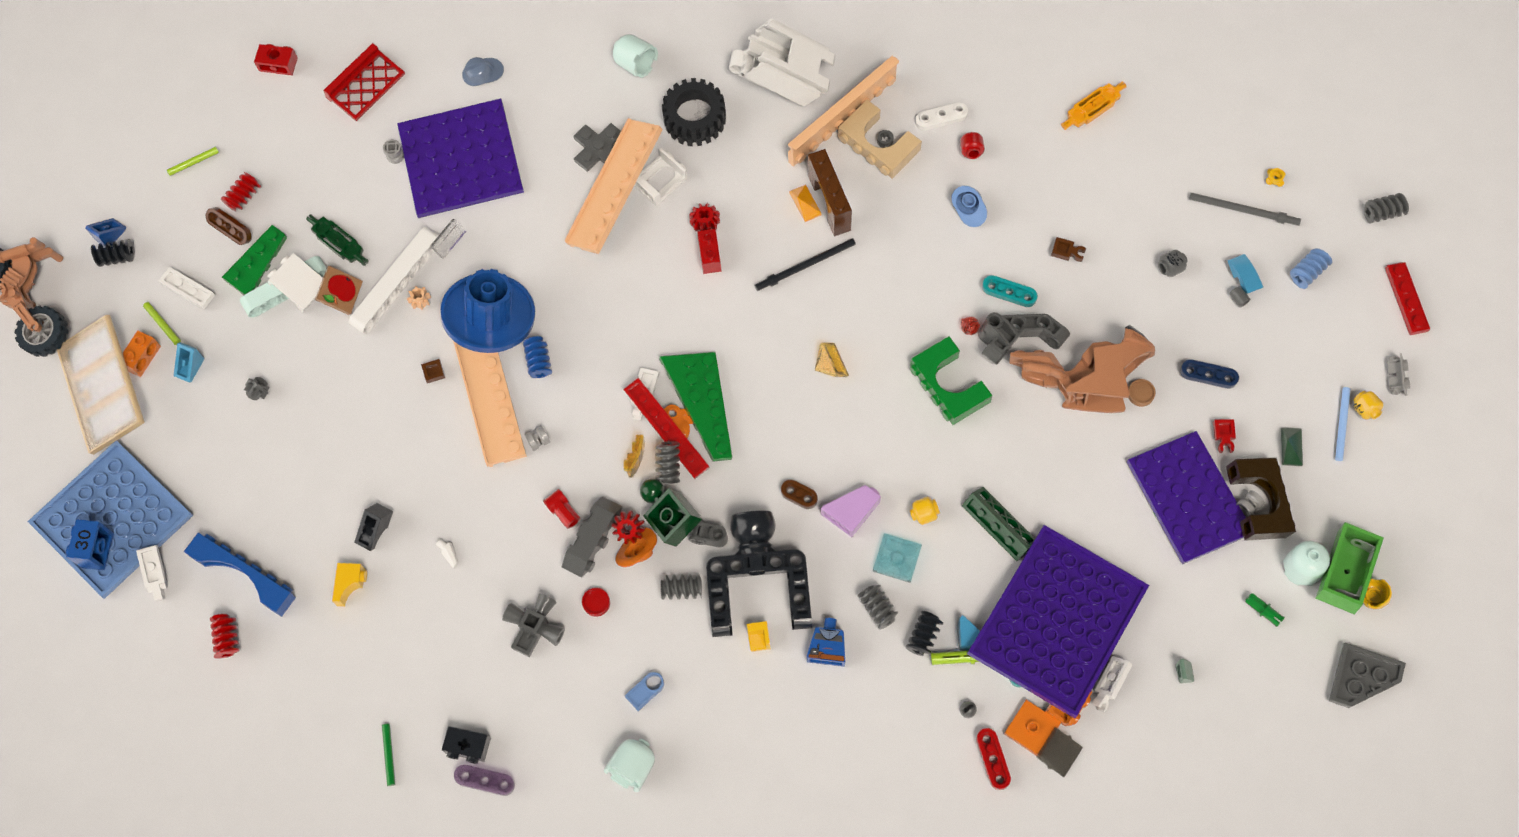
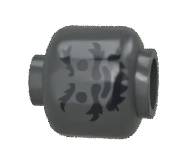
[1158,250,1188,277]

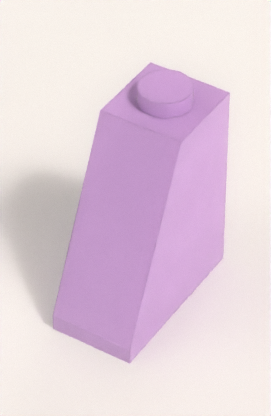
[821,485,881,538]

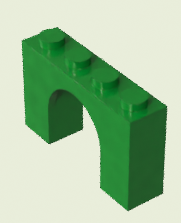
[910,336,993,425]

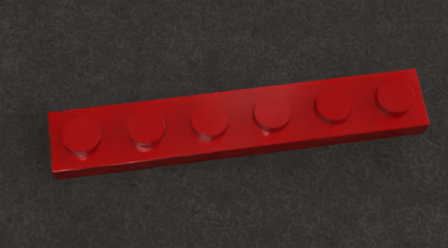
[623,378,710,479]

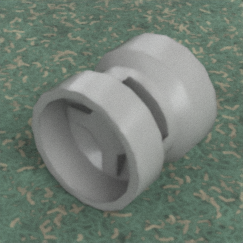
[383,139,404,164]
[525,426,550,451]
[1236,490,1265,517]

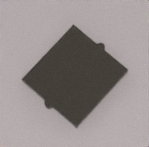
[1036,727,1083,777]

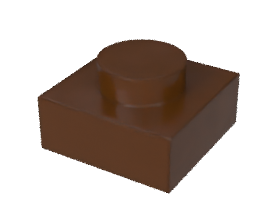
[421,359,445,384]

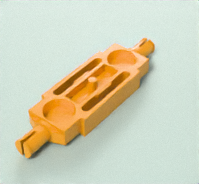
[1061,81,1127,130]

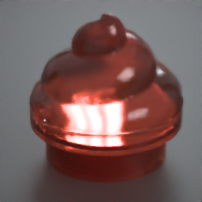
[961,316,980,335]

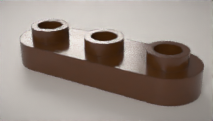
[205,207,252,245]

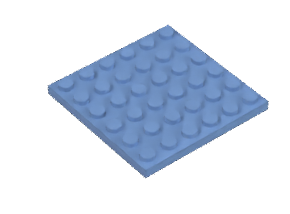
[27,440,193,599]

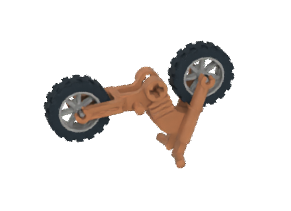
[0,237,68,357]

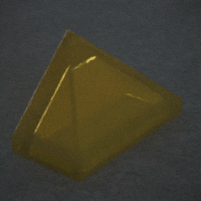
[815,342,849,377]

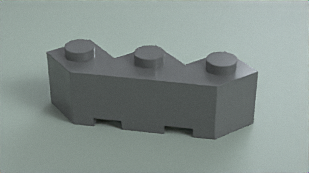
[562,496,623,578]

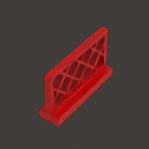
[323,43,405,121]

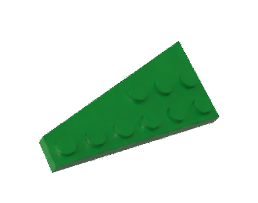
[659,352,732,462]

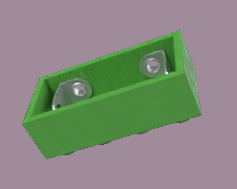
[1315,522,1384,615]

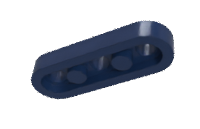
[1180,360,1239,389]

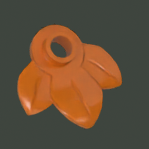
[664,405,694,438]

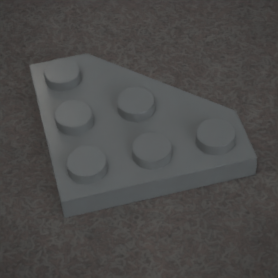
[1329,643,1406,708]

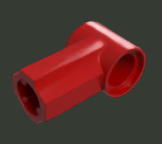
[543,489,580,529]

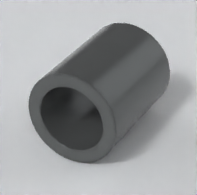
[1230,286,1251,307]

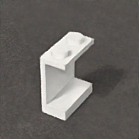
[267,253,323,313]

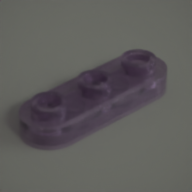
[454,765,515,796]

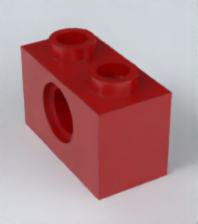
[254,44,298,76]
[697,229,722,274]

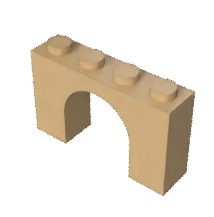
[838,100,922,179]

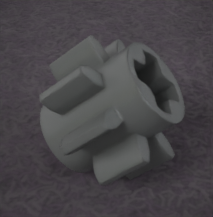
[244,377,269,400]

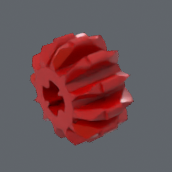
[689,202,720,232]
[611,510,646,544]

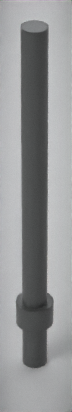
[1189,192,1301,226]

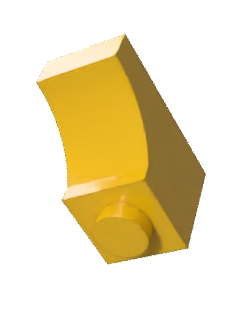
[332,563,367,607]

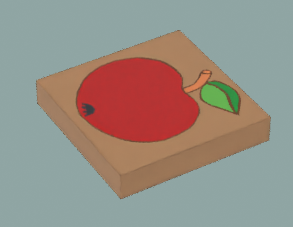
[315,266,363,315]

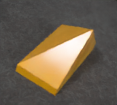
[789,184,822,222]

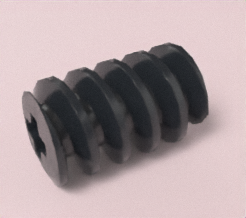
[91,239,134,267]
[906,610,943,656]

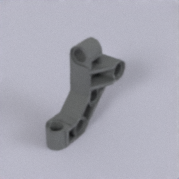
[978,312,1070,365]

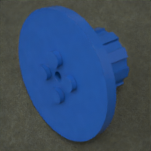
[440,269,535,353]

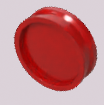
[582,588,610,617]

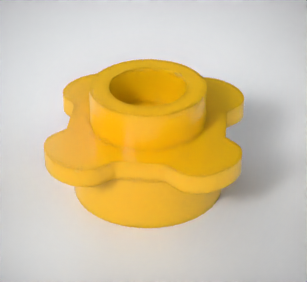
[1266,168,1286,187]

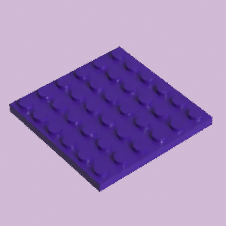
[397,98,524,218]

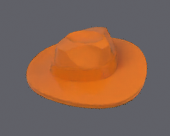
[615,527,657,567]

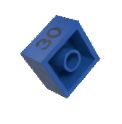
[66,519,114,571]

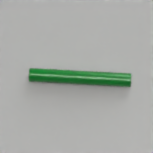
[382,724,395,786]

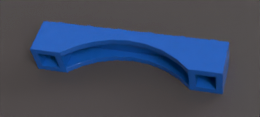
[183,533,296,617]

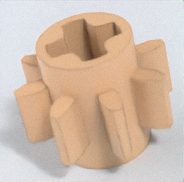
[407,286,431,310]

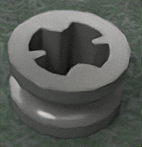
[877,130,894,148]

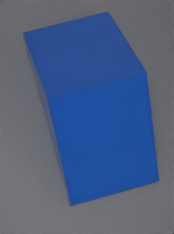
[85,218,126,246]

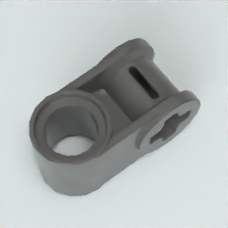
[689,521,728,547]

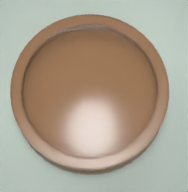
[1129,379,1156,407]

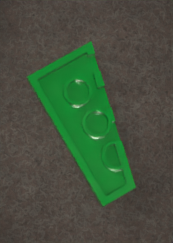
[222,225,287,295]

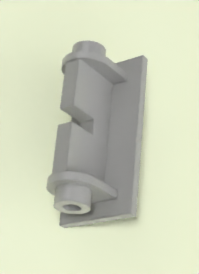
[1387,353,1410,396]

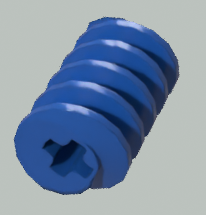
[523,336,552,378]

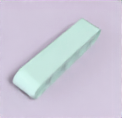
[240,256,326,318]

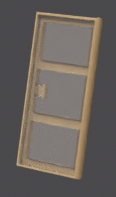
[57,315,145,455]

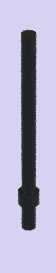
[754,238,856,291]

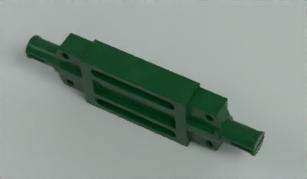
[306,214,369,266]

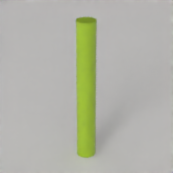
[167,146,219,176]
[143,302,181,345]

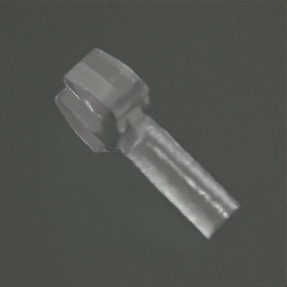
[694,99,710,121]

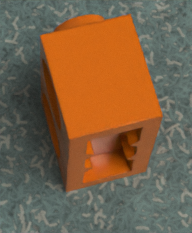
[123,330,161,377]

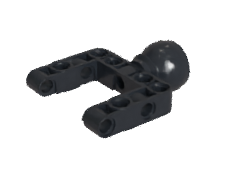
[706,511,812,637]

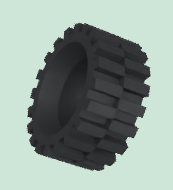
[662,78,726,147]

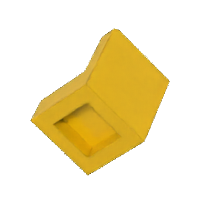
[747,621,771,652]

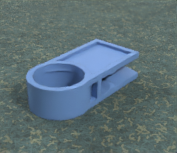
[625,672,664,711]

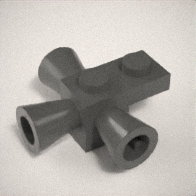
[502,593,565,658]

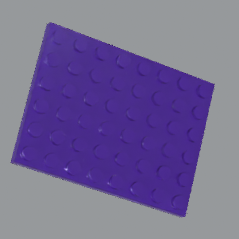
[967,525,1150,718]

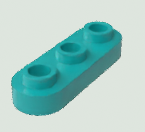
[982,275,1038,307]

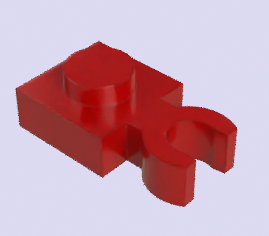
[1213,419,1236,453]

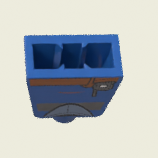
[807,618,845,667]

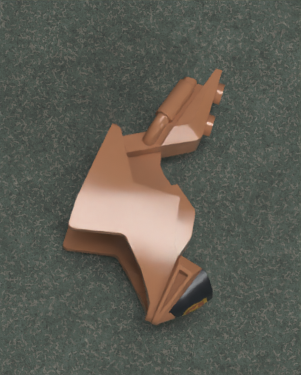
[1009,325,1155,413]

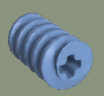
[1290,248,1332,289]

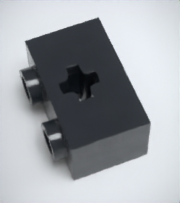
[442,726,491,764]

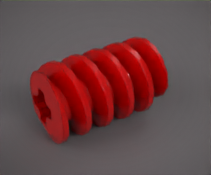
[221,172,261,211]
[210,614,240,659]

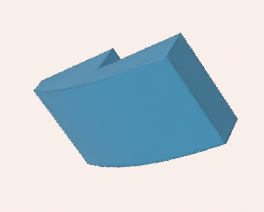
[1227,254,1263,294]

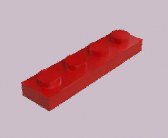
[1385,262,1430,335]

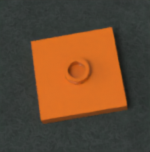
[1004,700,1061,757]

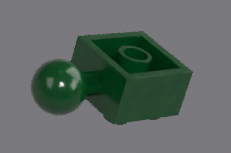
[640,479,702,547]

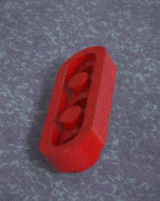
[976,728,1011,790]

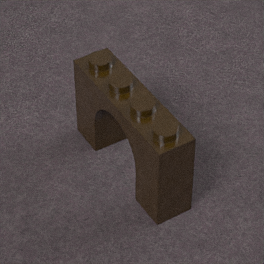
[1226,458,1296,541]

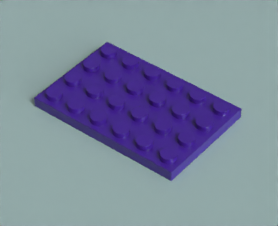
[1127,431,1246,565]

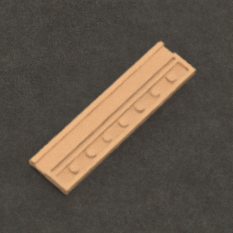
[788,56,899,167]
[565,118,663,254]
[453,341,527,467]

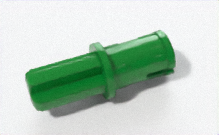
[1245,593,1285,627]

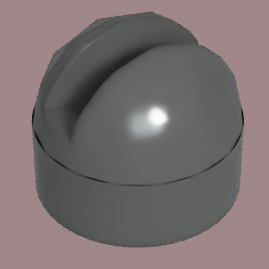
[960,701,977,718]

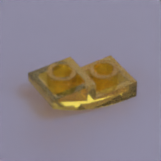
[624,435,645,478]

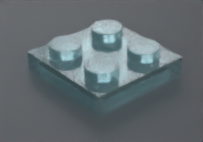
[873,533,922,583]

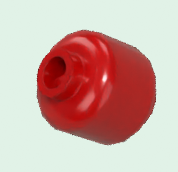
[960,132,985,159]

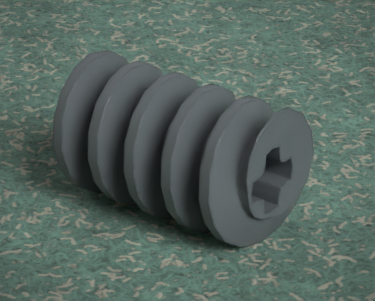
[1365,193,1409,224]
[655,441,680,484]
[661,574,702,600]
[858,585,898,630]

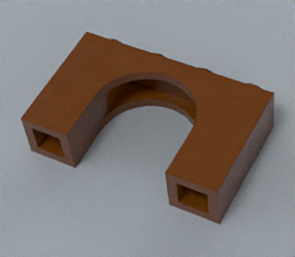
[808,149,852,236]

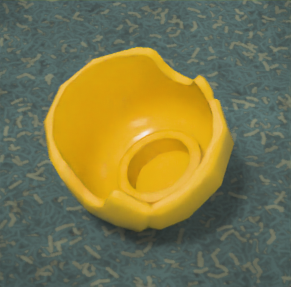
[1363,579,1392,609]

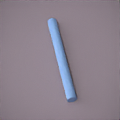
[1335,387,1351,461]

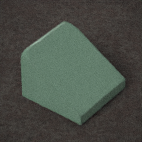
[1176,659,1194,683]

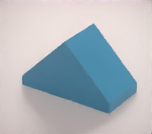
[174,342,204,383]
[958,615,980,650]

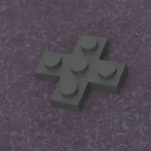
[573,123,621,172]

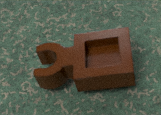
[1051,237,1086,262]

